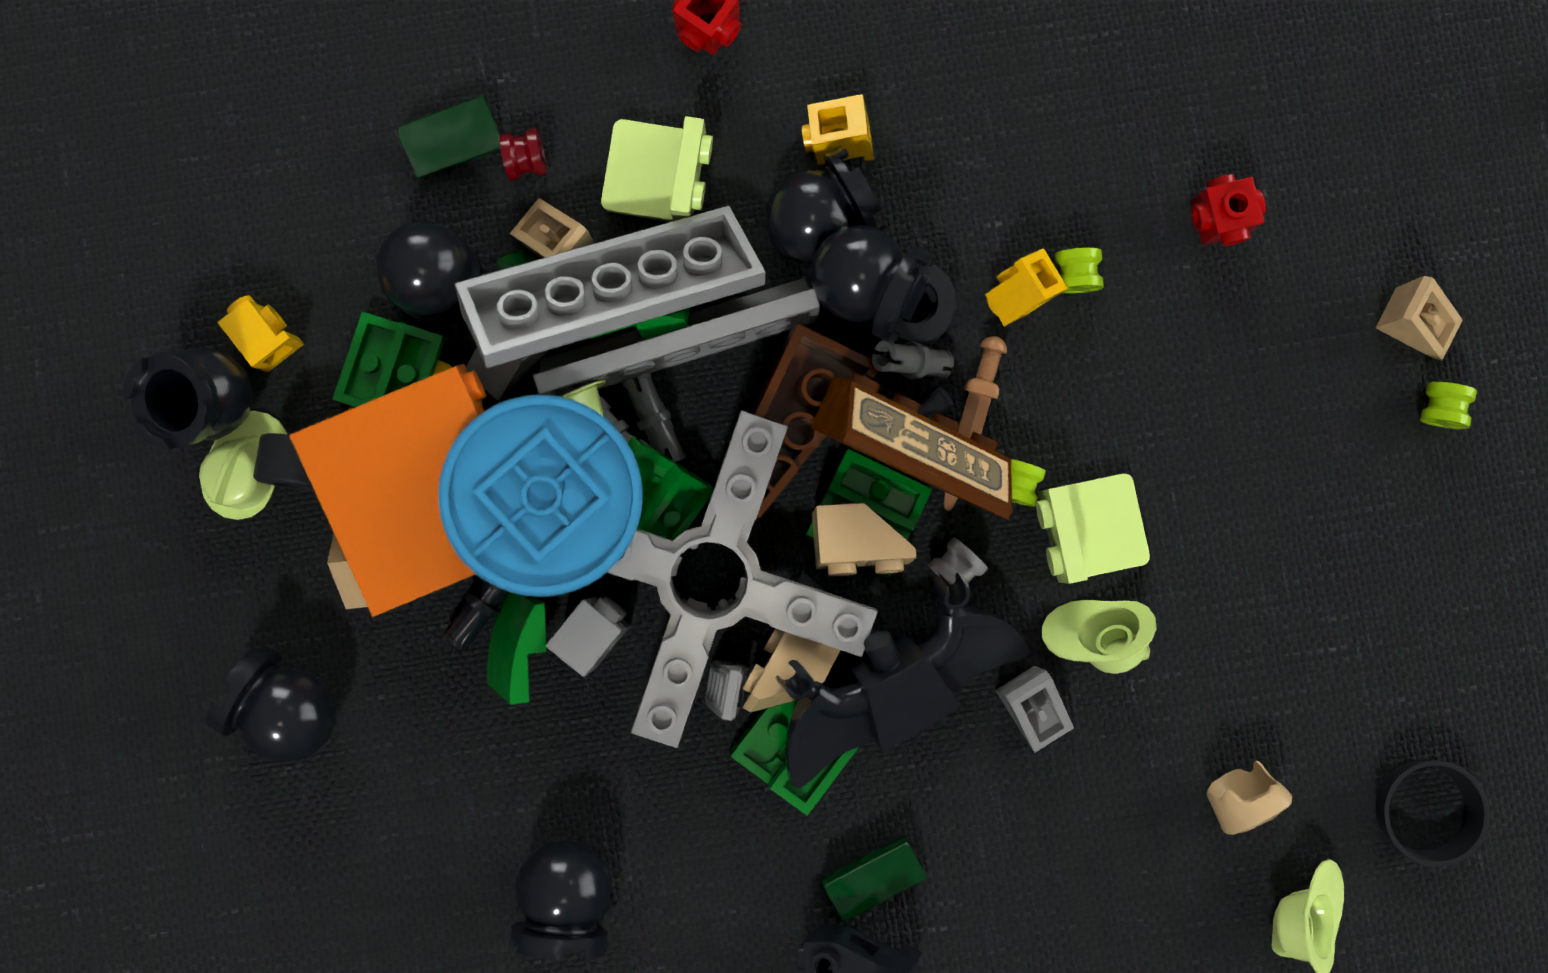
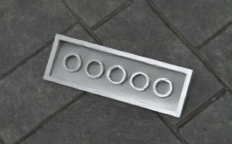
[455,206,766,368]
[533,278,820,397]

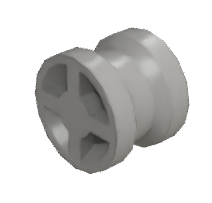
[928,537,988,589]

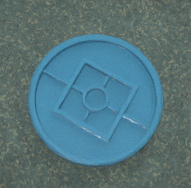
[438,395,642,596]

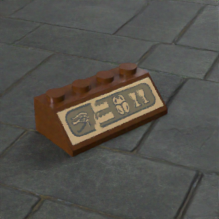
[810,373,1012,520]

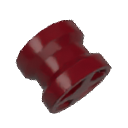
[499,128,547,181]

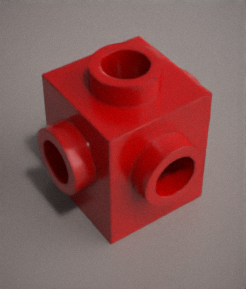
[672,0,742,56]
[1191,174,1266,247]

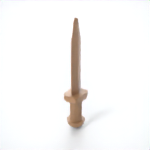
[944,336,1007,511]

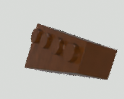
[751,324,878,518]

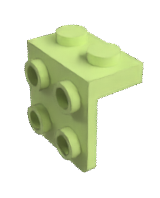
[601,116,713,222]
[1036,474,1150,584]

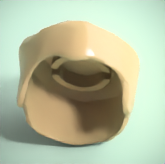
[1206,761,1292,835]

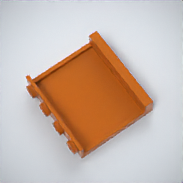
[289,364,486,617]

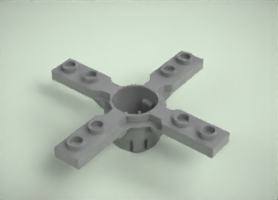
[607,411,878,748]

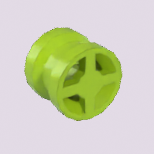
[1054,248,1104,294]
[1420,382,1477,429]
[1011,459,1046,507]

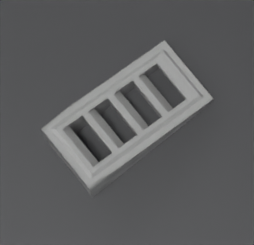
[705,660,749,721]

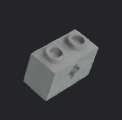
[546,596,630,677]

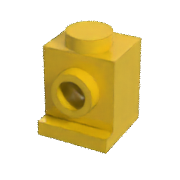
[802,94,874,165]
[985,248,1068,326]
[217,295,304,372]

